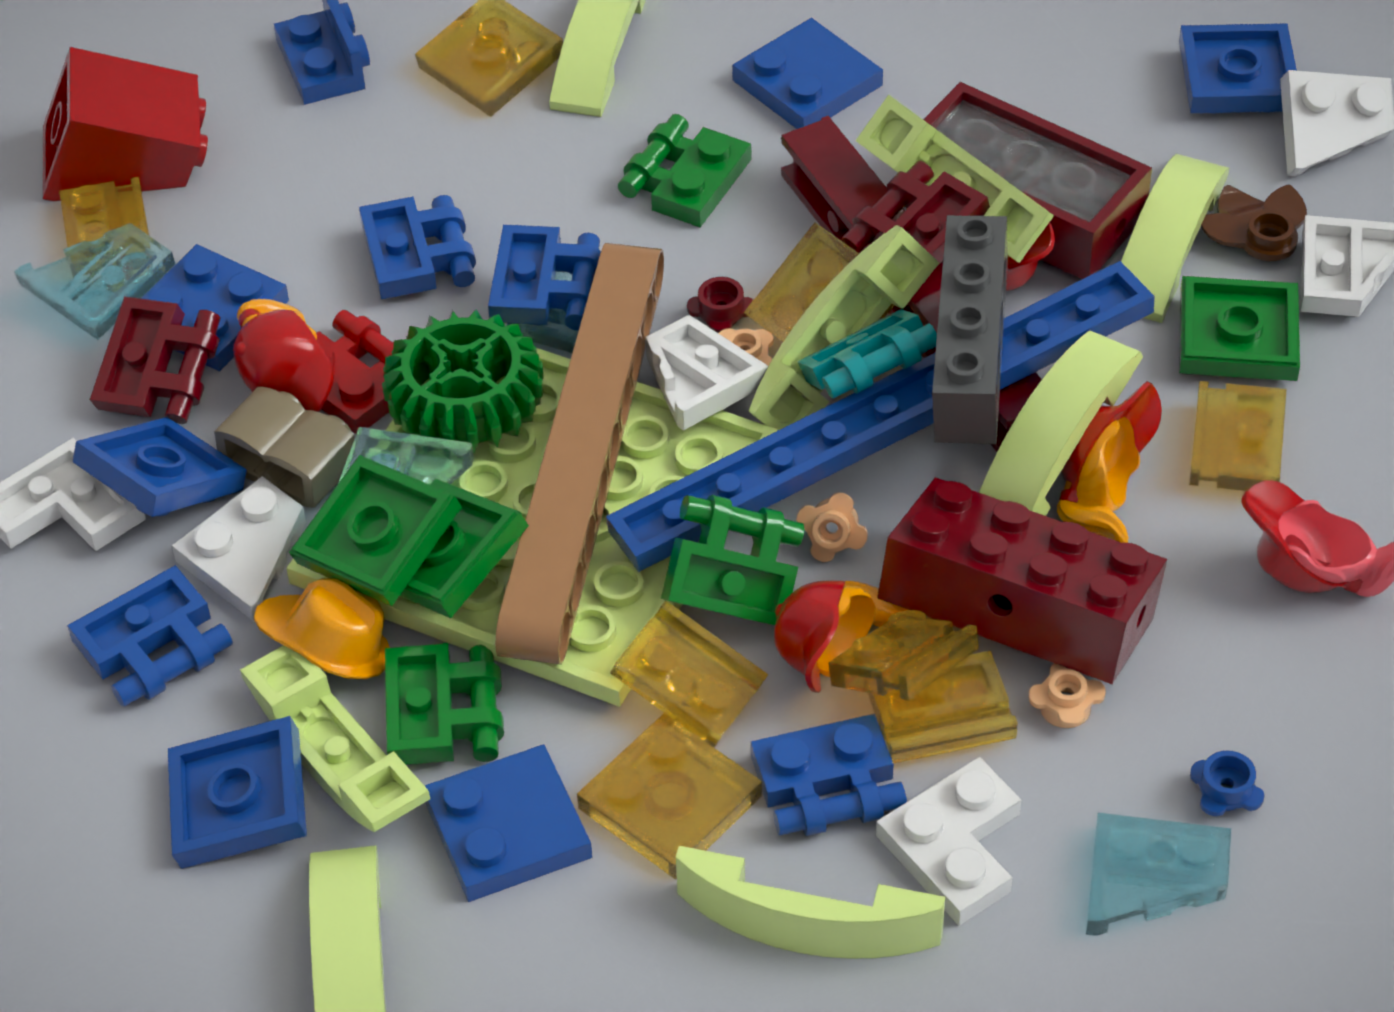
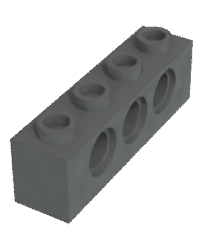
[932,215,1008,444]

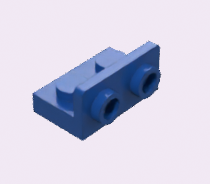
[274,0,370,105]

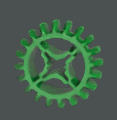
[382,309,544,454]

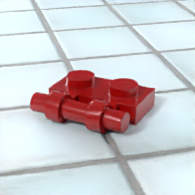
[316,310,394,436]

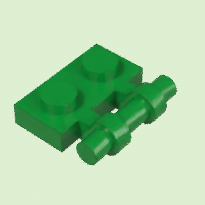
[617,114,752,228]
[661,494,804,626]
[385,643,504,765]

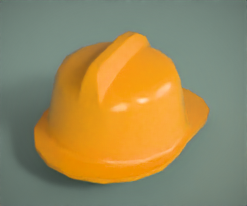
[254,578,390,679]

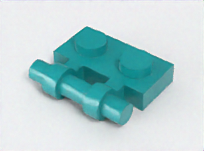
[797,309,937,399]

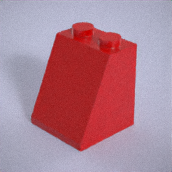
[42,47,208,201]

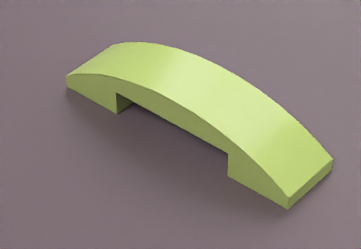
[549,0,646,117]
[855,95,1054,263]
[1121,154,1229,323]
[749,225,939,430]
[979,330,1143,516]
[240,645,430,832]
[309,845,386,1012]
[676,846,945,959]

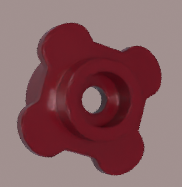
[687,277,755,333]

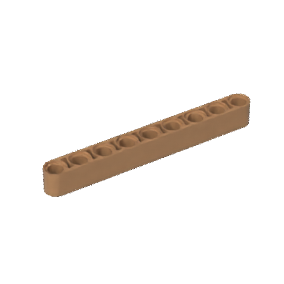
[495,243,664,665]

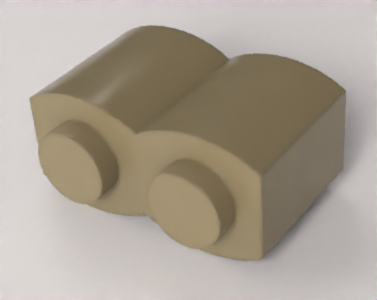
[214,387,357,508]

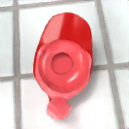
[1241,480,1394,597]

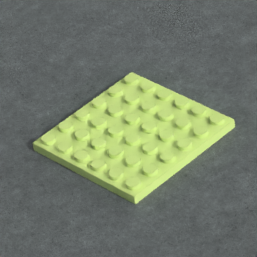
[286,348,779,707]

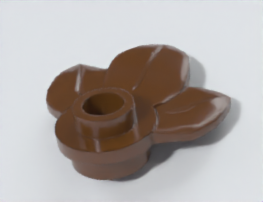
[1201,184,1307,261]

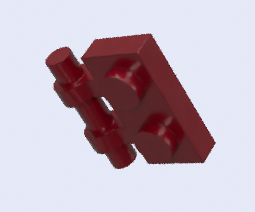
[842,160,990,266]
[89,296,221,424]

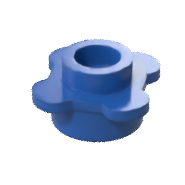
[1190,750,1265,817]

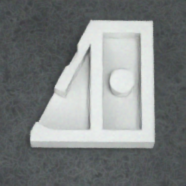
[1280,70,1394,177]
[1301,215,1394,317]
[646,315,768,431]
[172,476,306,622]

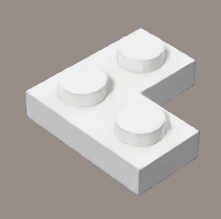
[0,438,146,551]
[876,757,1022,926]

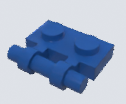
[359,195,476,300]
[488,224,601,331]
[67,565,233,707]
[750,713,907,836]

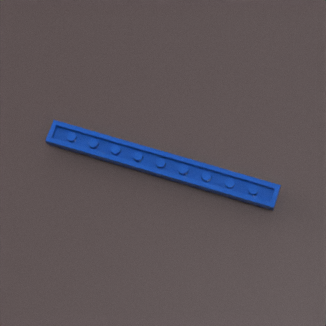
[606,261,1155,572]

